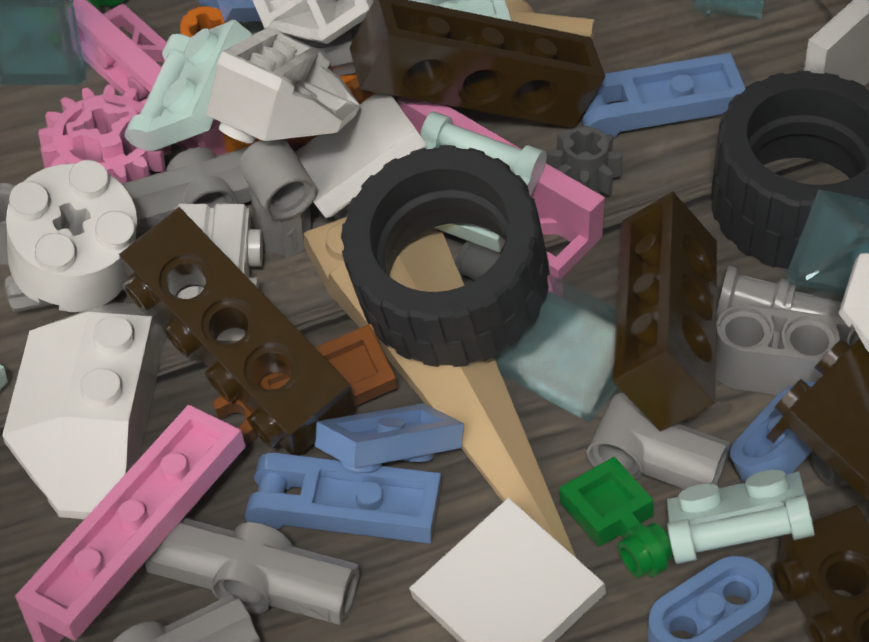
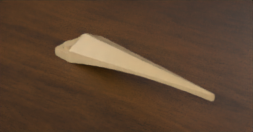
[303,217,576,557]

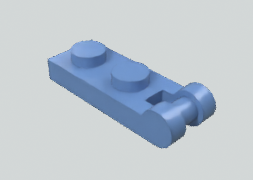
[582,53,745,138]
[245,453,441,544]

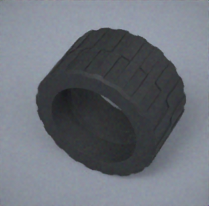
[710,71,869,273]
[341,145,550,367]

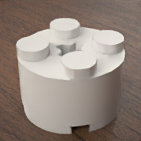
[6,160,137,312]

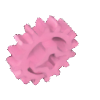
[38,85,172,184]

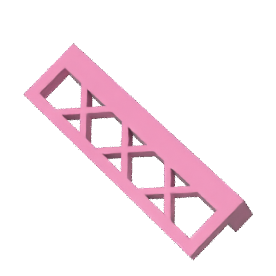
[62,0,226,156]
[397,96,605,282]
[15,405,245,642]

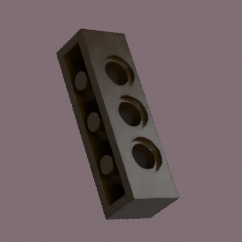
[349,0,606,128]
[612,191,717,432]
[119,207,354,456]
[774,505,869,642]

